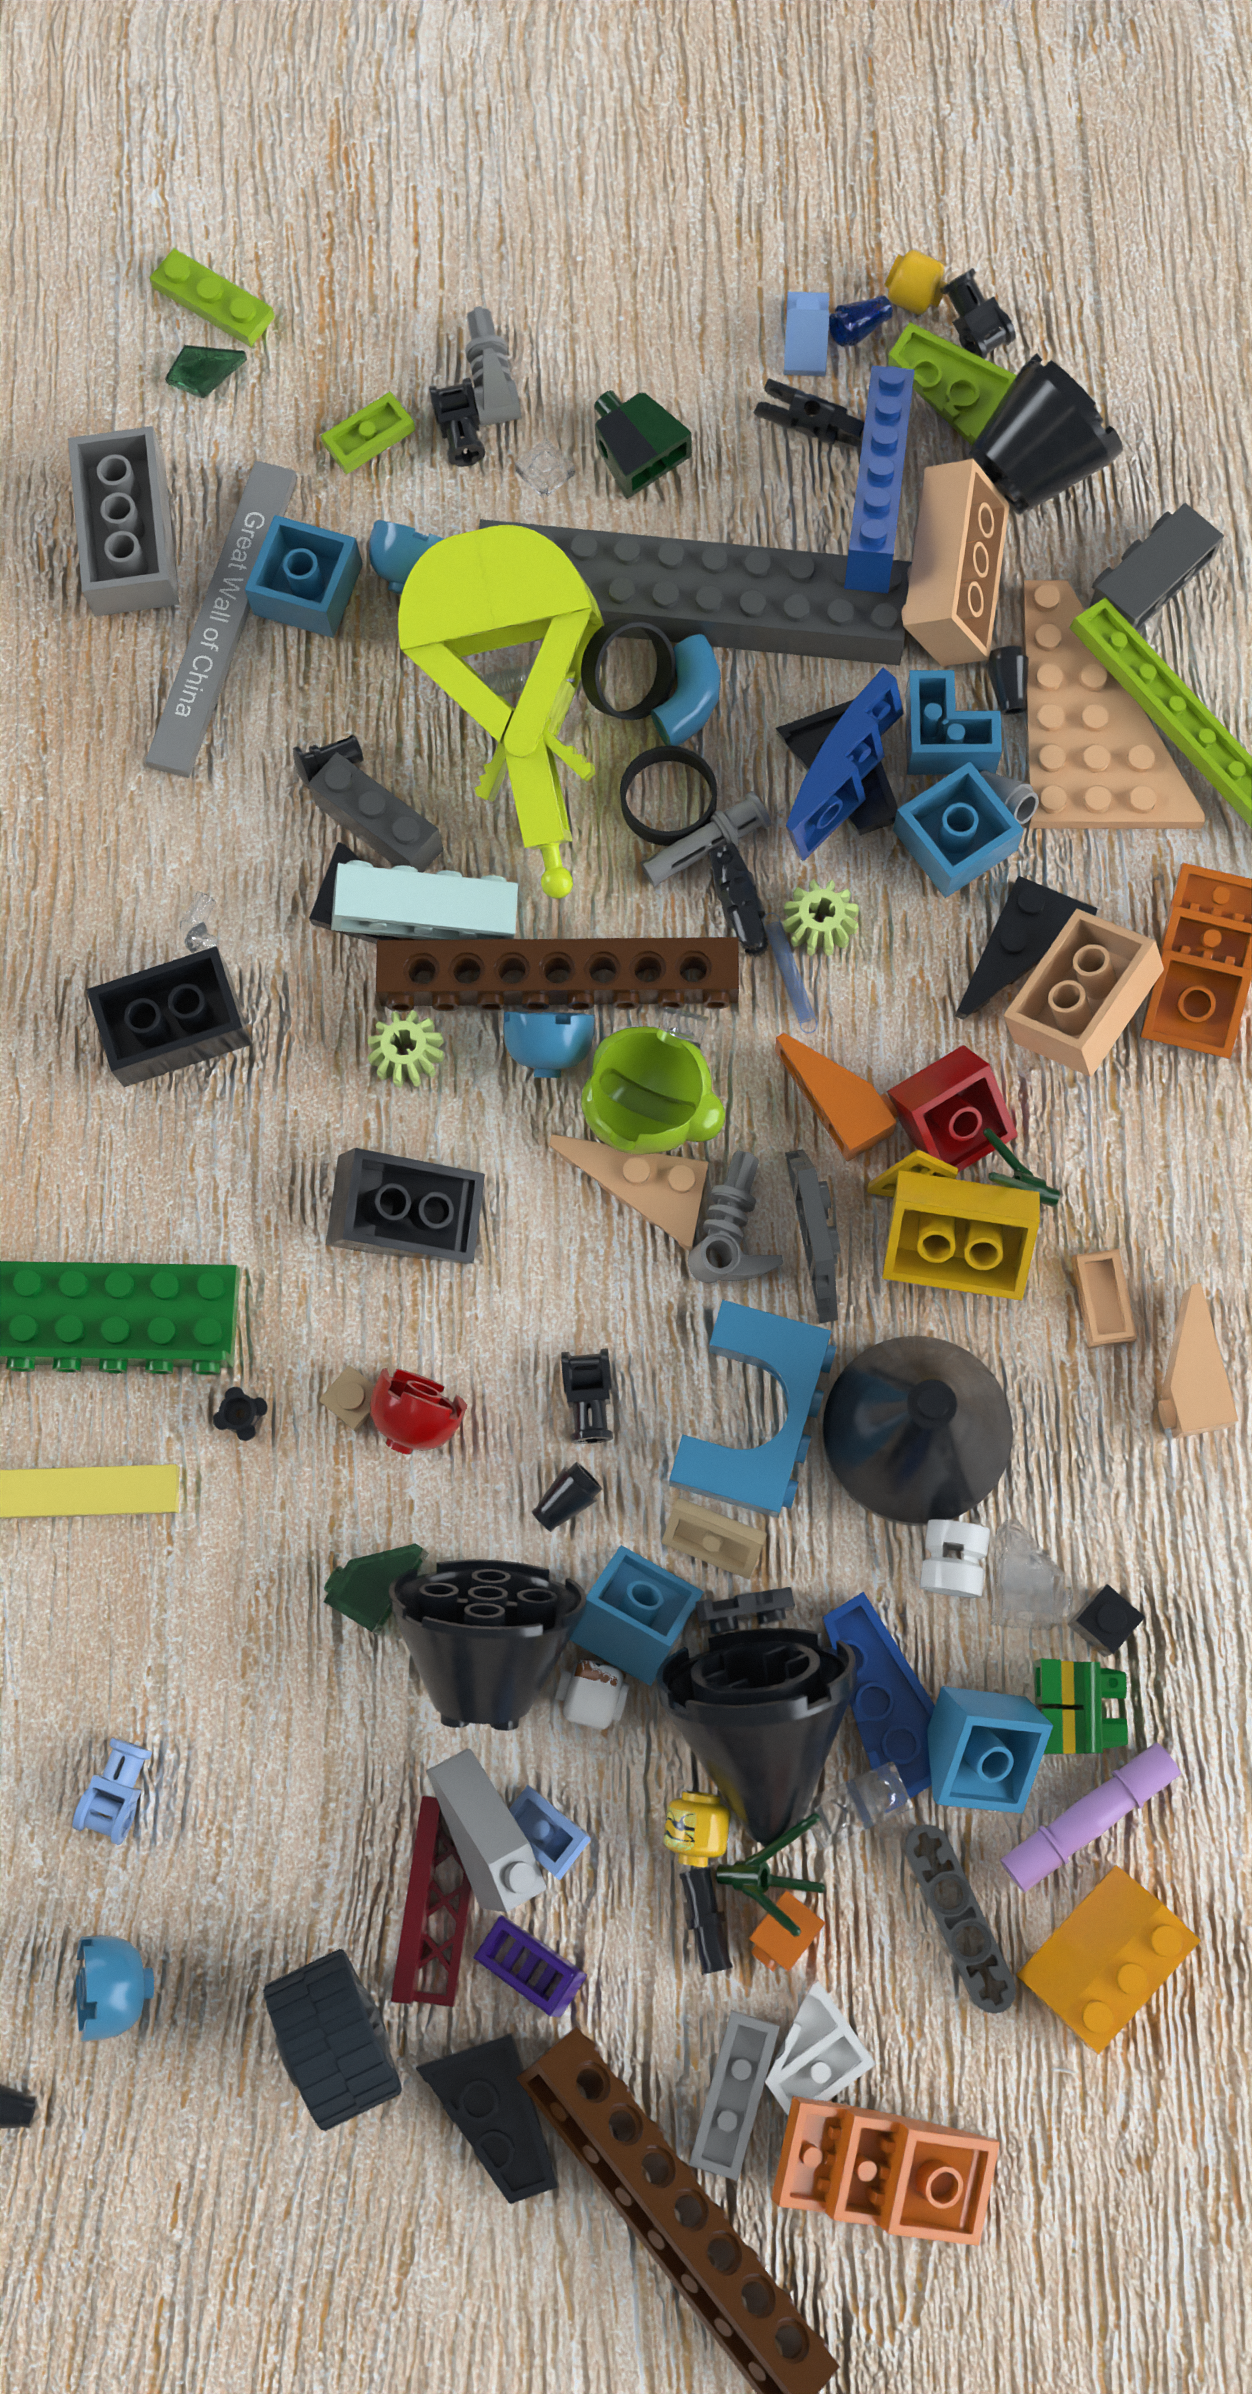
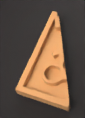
[549,1134,709,1251]

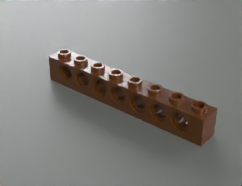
[375,937,739,1012]
[516,2026,840,2394]

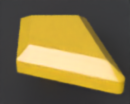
[867,1149,958,1198]

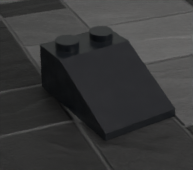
[326,1148,485,1264]

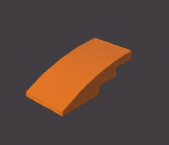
[1140,863,1252,1059]
[771,2096,1000,2246]

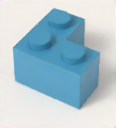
[905,670,1002,775]

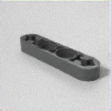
[904,1824,1016,2014]

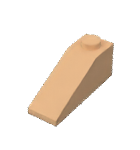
[1158,1283,1239,1439]

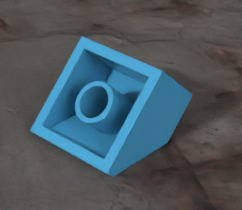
[570,1545,704,1686]
[927,1686,1053,1813]

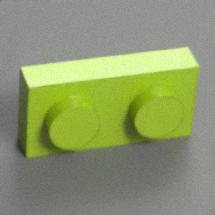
[320,391,416,475]

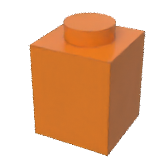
[748,1888,826,1972]

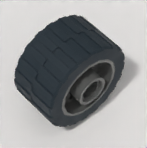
[263,1949,402,2132]

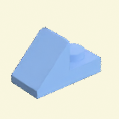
[784,292,829,376]
[509,1785,591,1880]

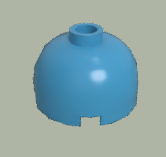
[368,520,444,595]
[503,1011,595,1078]
[76,1935,154,2042]

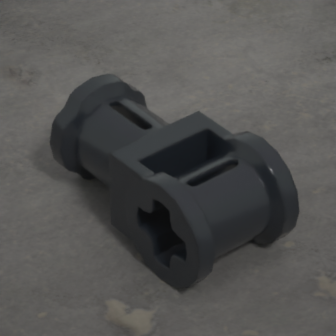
[940,268,1016,360]
[429,377,485,467]
[561,1348,613,1444]

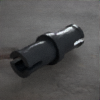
[679,1867,733,1975]

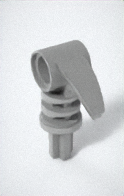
[465,306,522,427]
[688,1151,783,1283]

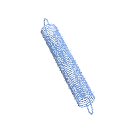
[763,913,818,1033]

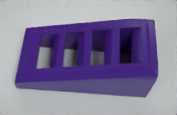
[473,1915,587,2017]

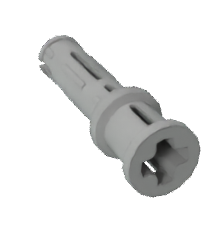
[640,791,771,887]

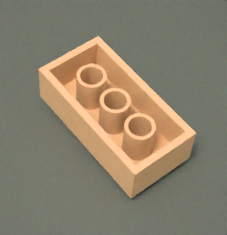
[902,458,1010,666]

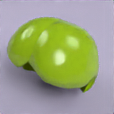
[581,1026,725,1155]

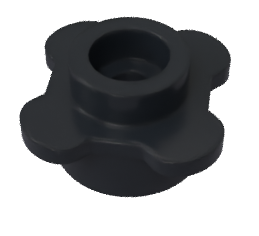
[213,1387,268,1441]

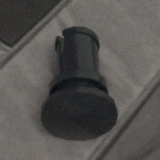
[293,735,364,789]

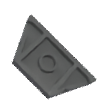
[785,1149,841,1324]

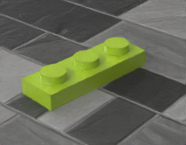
[149,248,275,347]

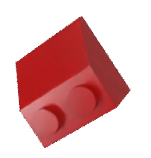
[887,1045,1018,1173]

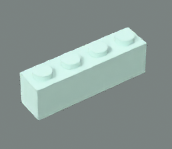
[331,860,518,940]

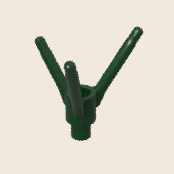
[983,1128,1060,1207]
[716,1813,825,1937]

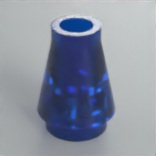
[829,295,893,347]

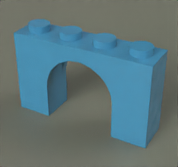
[669,1300,837,1518]

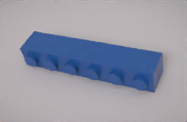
[844,365,915,593]

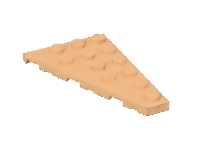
[1022,580,1205,829]

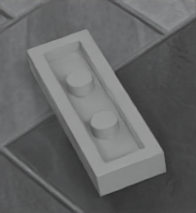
[689,2010,780,2181]

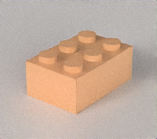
[1003,909,1164,1077]

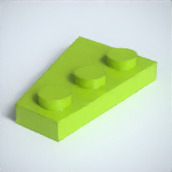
[888,322,1017,446]

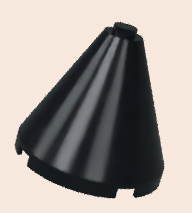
[822,1336,1013,1526]
[656,1628,857,1847]

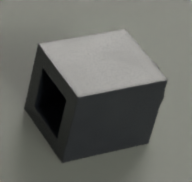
[1067,1584,1145,1657]

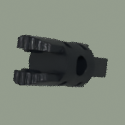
[754,378,864,447]
[709,843,769,958]

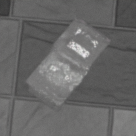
[805,1761,914,1850]

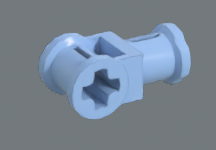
[72,1738,152,1845]

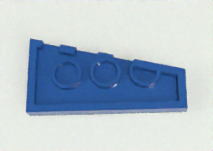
[822,1592,935,1814]

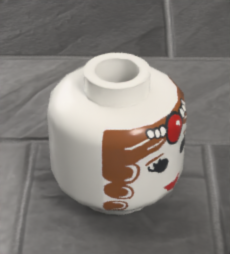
[555,1659,629,1730]

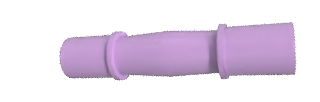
[1000,1742,1181,1893]

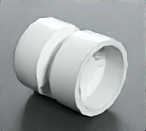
[919,1519,990,1598]

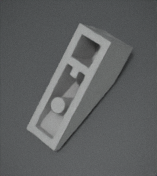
[426,1749,547,1912]

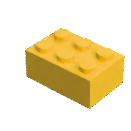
[882,1171,1040,1301]

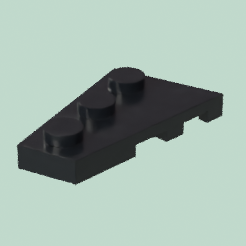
[775,699,898,836]
[416,2032,559,2204]

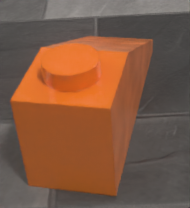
[775,1033,898,1162]

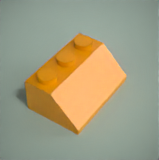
[1015,1865,1201,2055]

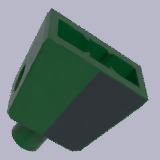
[594,391,692,499]

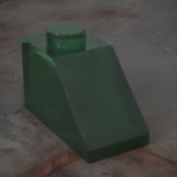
[323,1543,429,1635]

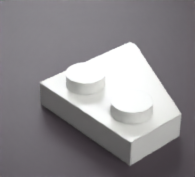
[765,1979,876,2116]

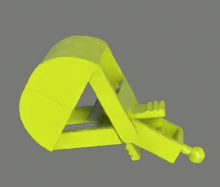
[398,525,604,899]

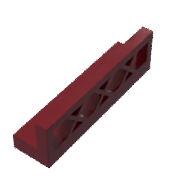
[390,1796,472,2007]

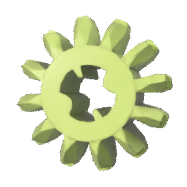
[783,879,859,957]
[367,1010,444,1088]

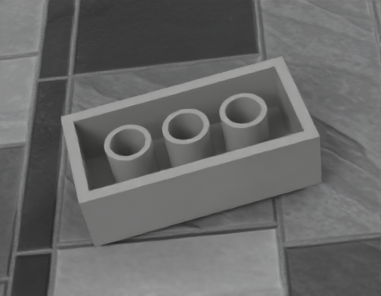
[68,426,179,617]

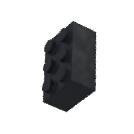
[86,946,252,1087]

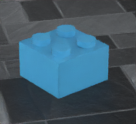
[244,515,363,638]
[893,762,1024,899]

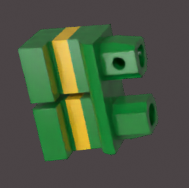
[1034,1658,1128,1755]

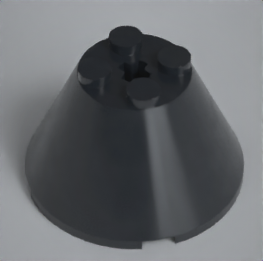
[388,1559,586,1731]

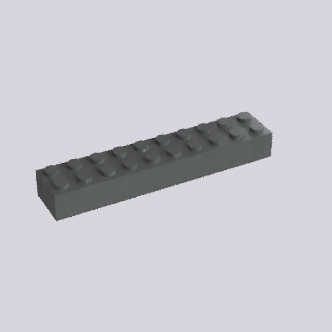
[479,519,912,666]

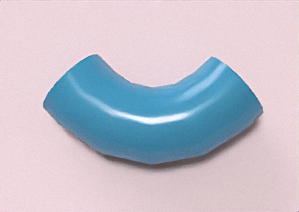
[651,634,721,746]

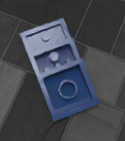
[786,667,904,862]

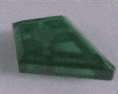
[165,345,247,399]

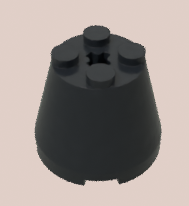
[969,353,1123,516]

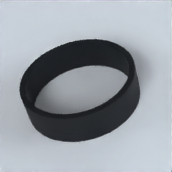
[581,619,676,720]
[620,746,717,846]

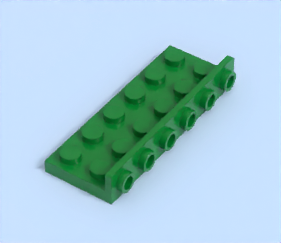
[0,1261,240,1375]

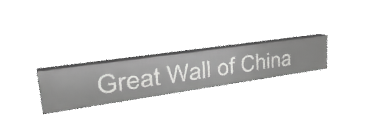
[145,460,297,778]

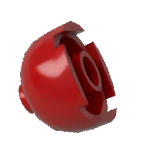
[370,1368,468,1455]

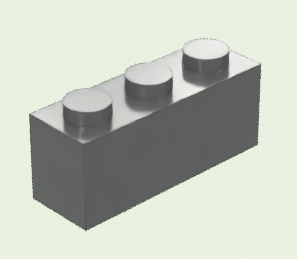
[1089,503,1224,631]
[308,752,444,873]

